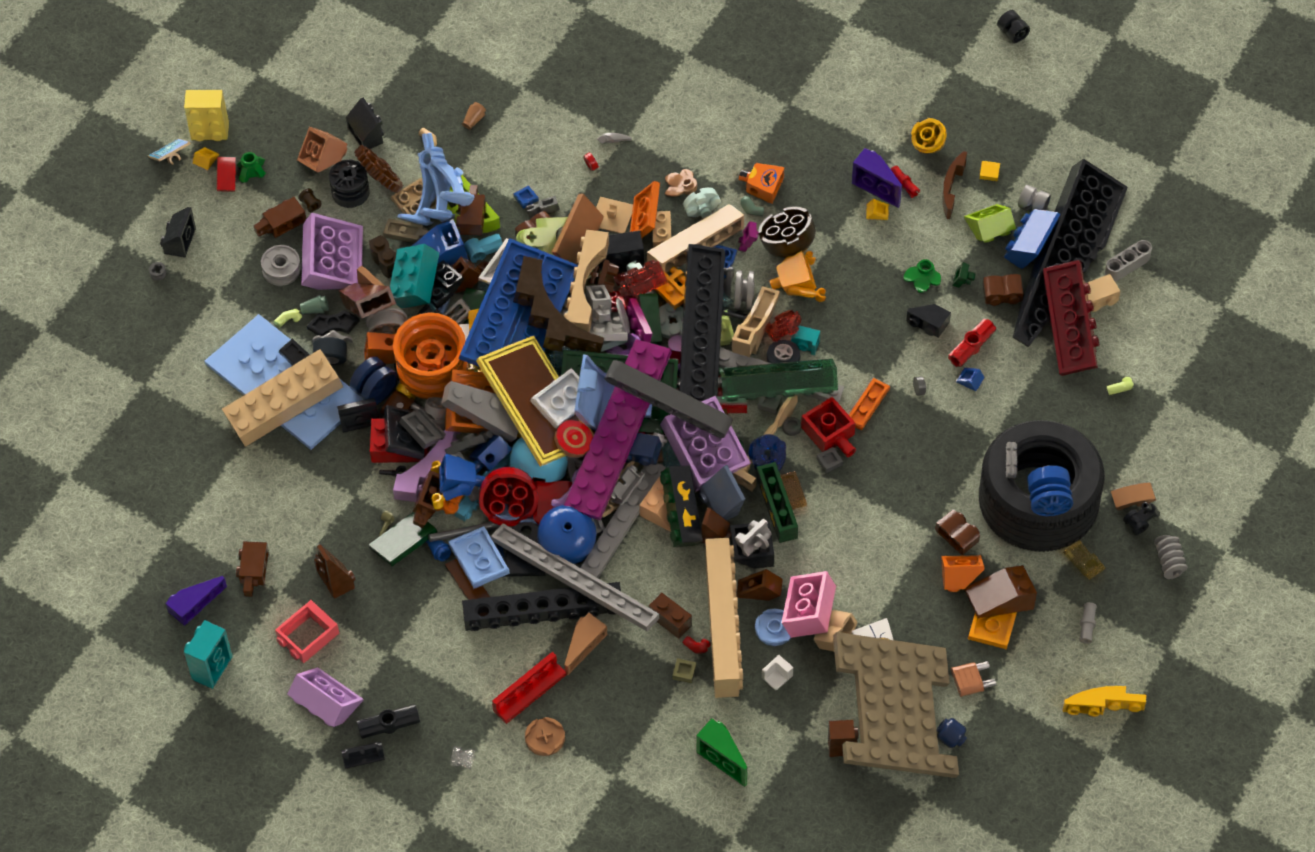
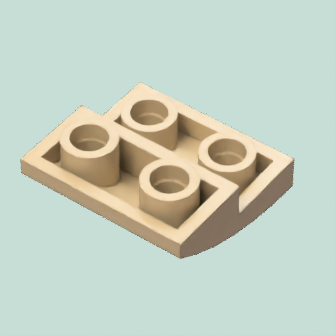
[391,178,437,215]

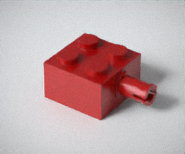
[801,397,856,457]

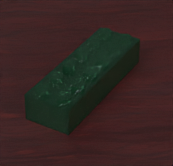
[719,359,838,402]

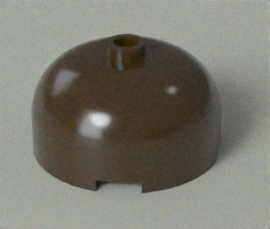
[758,207,816,258]

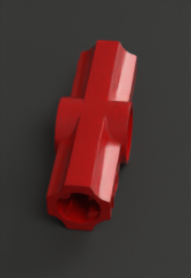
[948,319,996,367]

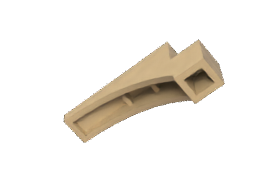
[732,286,780,357]

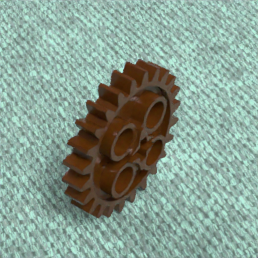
[354,145,404,193]

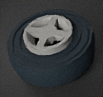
[766,340,800,370]

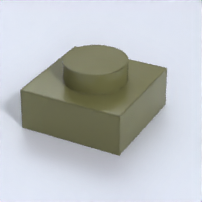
[672,658,697,683]

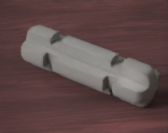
[1006,442,1017,479]

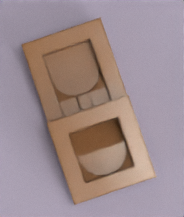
[1111,482,1156,510]

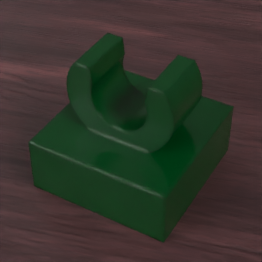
[952,262,976,288]

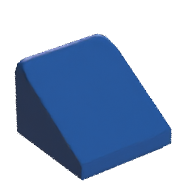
[956,368,985,391]

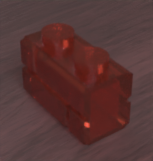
[624,259,669,298]

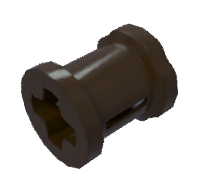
[298,188,322,213]

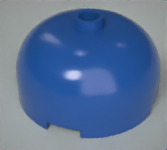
[537,505,596,564]

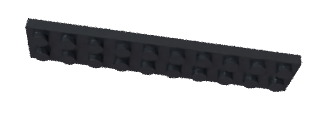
[678,244,725,402]

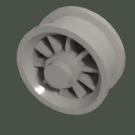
[366,307,408,334]

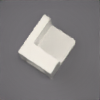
[762,655,793,690]

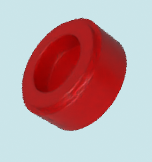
[583,152,599,171]

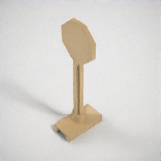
[732,394,798,491]

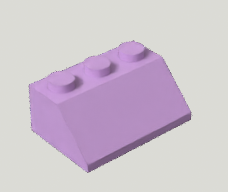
[287,667,364,727]

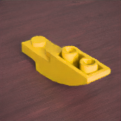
[1063,686,1146,717]

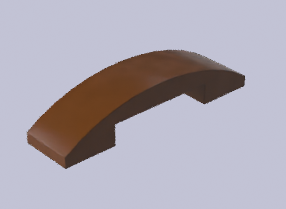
[942,151,967,219]

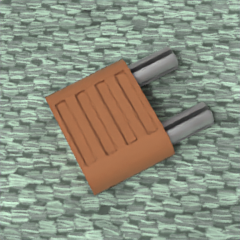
[951,661,996,697]

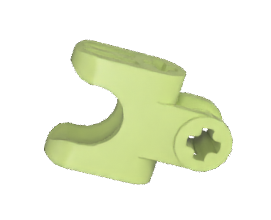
[516,217,568,255]

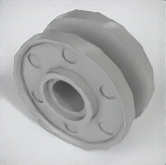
[261,245,301,286]
[734,270,755,311]

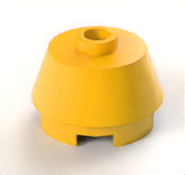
[911,118,946,153]

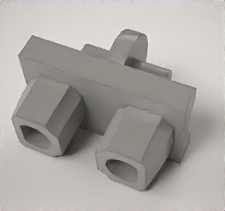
[735,519,772,557]

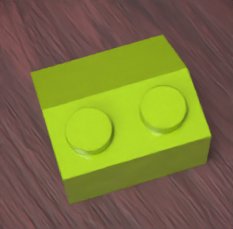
[964,204,1016,243]

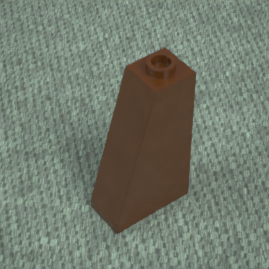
[338,283,396,319]

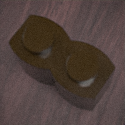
[369,235,396,278]

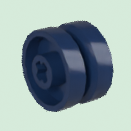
[350,357,399,405]

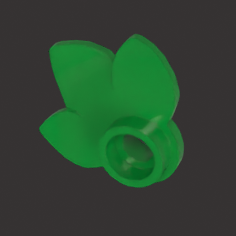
[904,259,941,293]

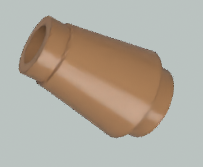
[462,102,486,130]

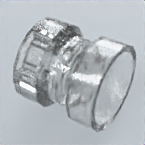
[451,746,476,770]

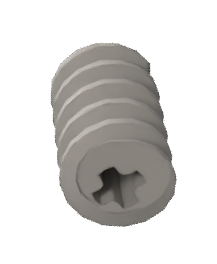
[1154,535,1188,579]

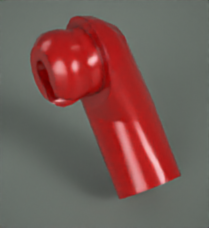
[682,635,711,654]

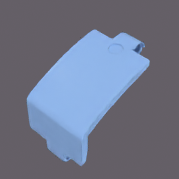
[574,354,652,431]

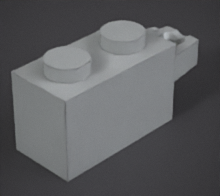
[586,285,611,323]

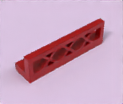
[492,652,567,724]

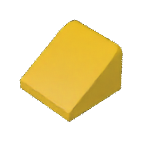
[193,147,219,170]
[866,198,889,220]

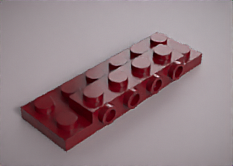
[1043,260,1100,376]

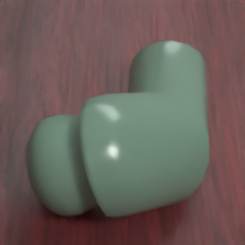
[741,196,764,216]

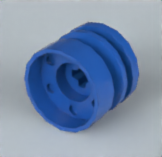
[1027,466,1073,516]

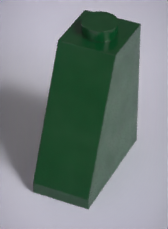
[634,293,662,346]

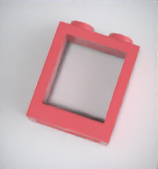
[275,600,339,663]

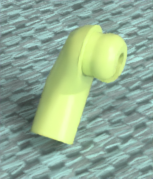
[273,309,302,328]
[1107,377,1134,395]

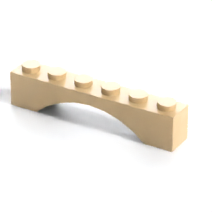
[564,230,609,333]

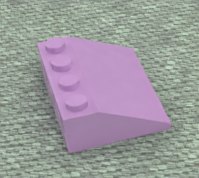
[301,213,363,290]
[660,396,750,492]

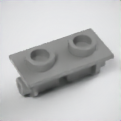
[610,465,645,505]

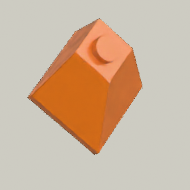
[941,555,984,592]

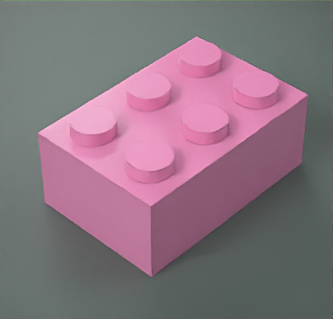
[782,571,836,638]

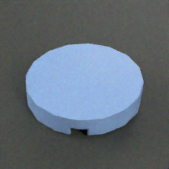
[755,608,791,646]

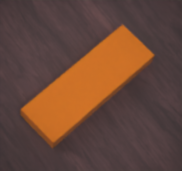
[849,378,890,430]

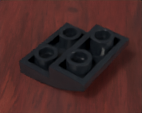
[430,260,464,308]

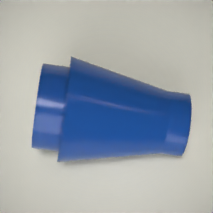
[426,540,451,561]

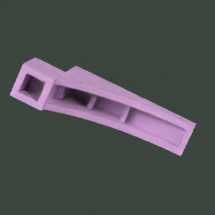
[393,430,461,502]

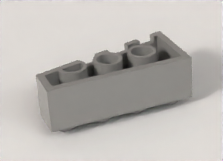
[441,381,518,443]

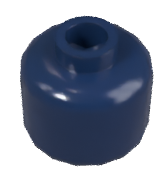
[936,718,967,748]

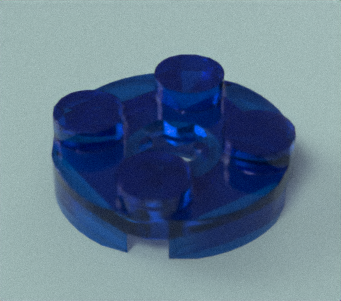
[749,434,786,471]

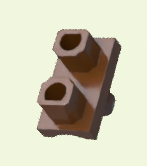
[590,260,619,294]

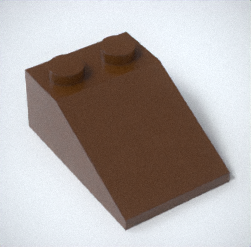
[964,565,1037,618]

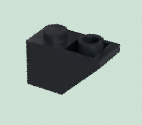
[906,304,951,338]

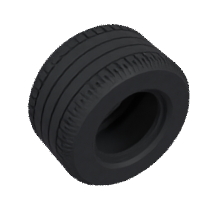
[979,420,1105,552]

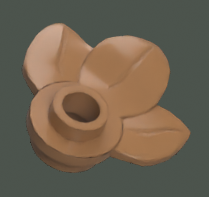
[665,169,698,197]

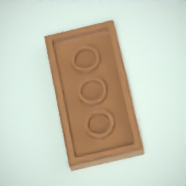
[552,194,604,265]

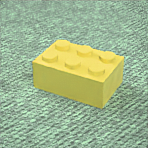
[184,90,229,141]

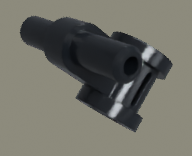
[1123,502,1160,536]

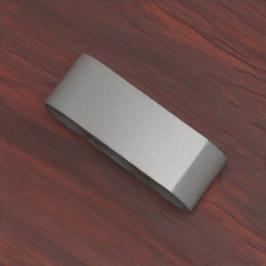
[1105,240,1152,281]

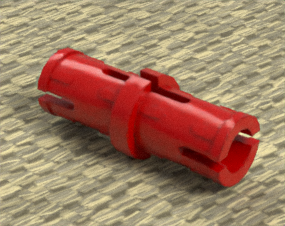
[891,165,920,198]

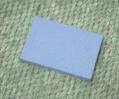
[449,526,510,588]

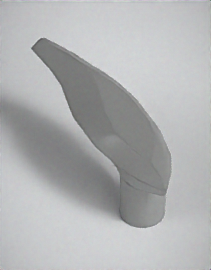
[597,133,631,143]

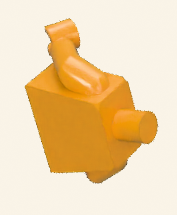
[770,251,826,302]

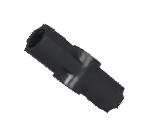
[357,705,420,739]

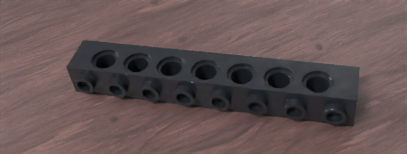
[462,582,621,631]

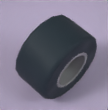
[313,337,347,365]

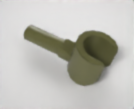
[379,510,394,536]

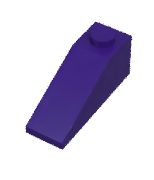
[165,576,227,626]

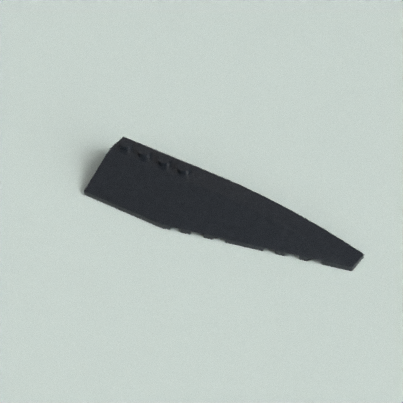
[1012,159,1128,347]

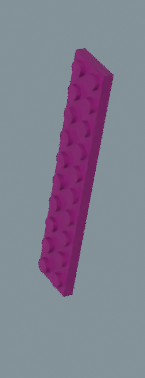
[564,339,672,520]

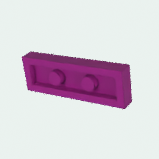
[626,298,653,343]

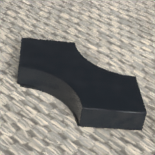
[307,310,360,336]

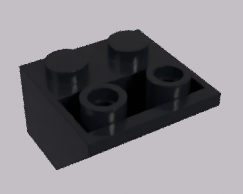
[346,97,384,149]

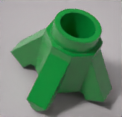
[236,152,266,183]

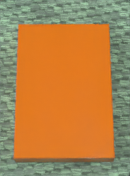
[630,181,660,238]

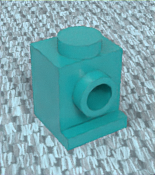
[791,326,820,356]

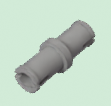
[1079,602,1097,644]

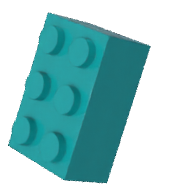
[390,244,439,308]
[184,620,233,689]

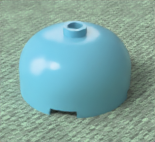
[509,437,568,482]

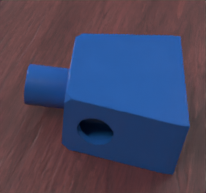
[469,435,512,475]

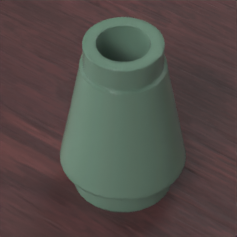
[300,295,329,314]

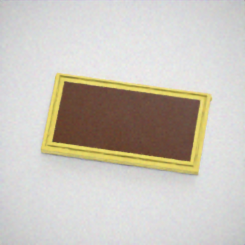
[476,336,594,467]

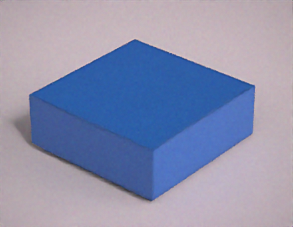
[513,185,539,209]

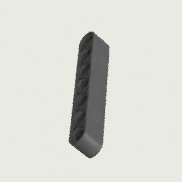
[604,360,733,438]

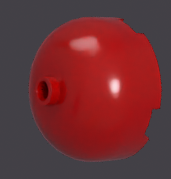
[479,467,538,526]

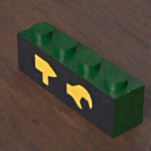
[757,462,798,543]
[660,465,703,547]

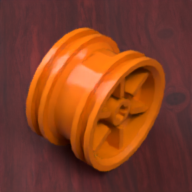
[393,313,469,399]

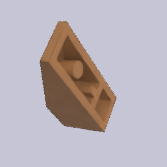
[564,613,608,675]

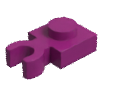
[738,221,759,252]

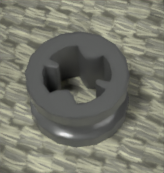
[149,262,166,280]

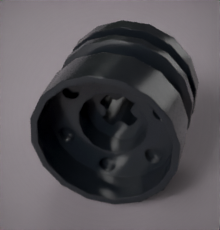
[329,159,370,208]

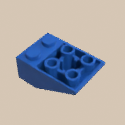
[412,219,468,265]

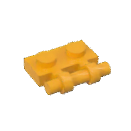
[650,266,685,310]

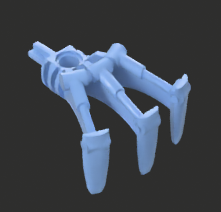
[397,133,475,226]

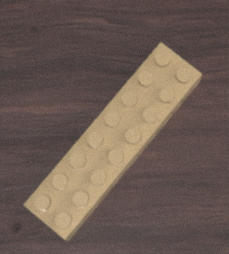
[705,538,743,698]

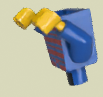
[431,454,485,509]

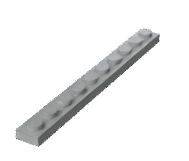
[491,524,659,631]

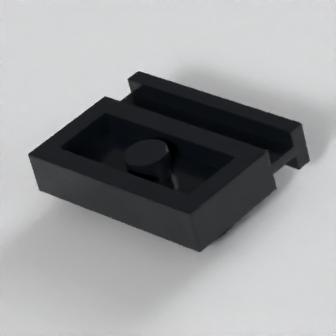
[337,398,379,433]

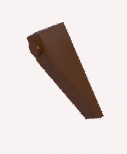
[314,544,356,599]

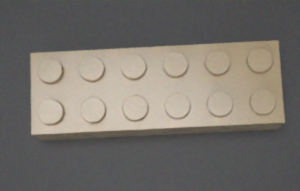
[222,349,343,447]

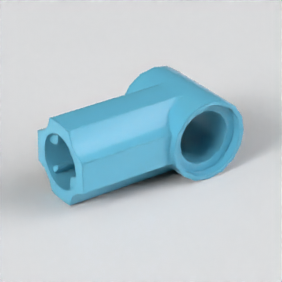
[464,233,503,263]

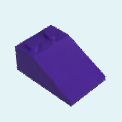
[852,148,902,208]

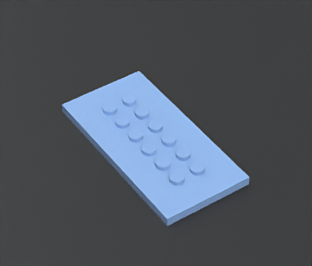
[205,314,364,450]

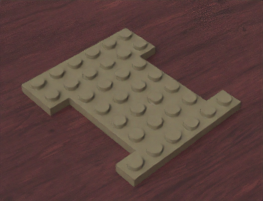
[833,632,959,778]

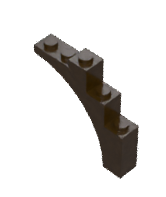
[513,256,604,353]

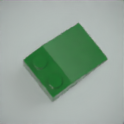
[696,718,748,787]

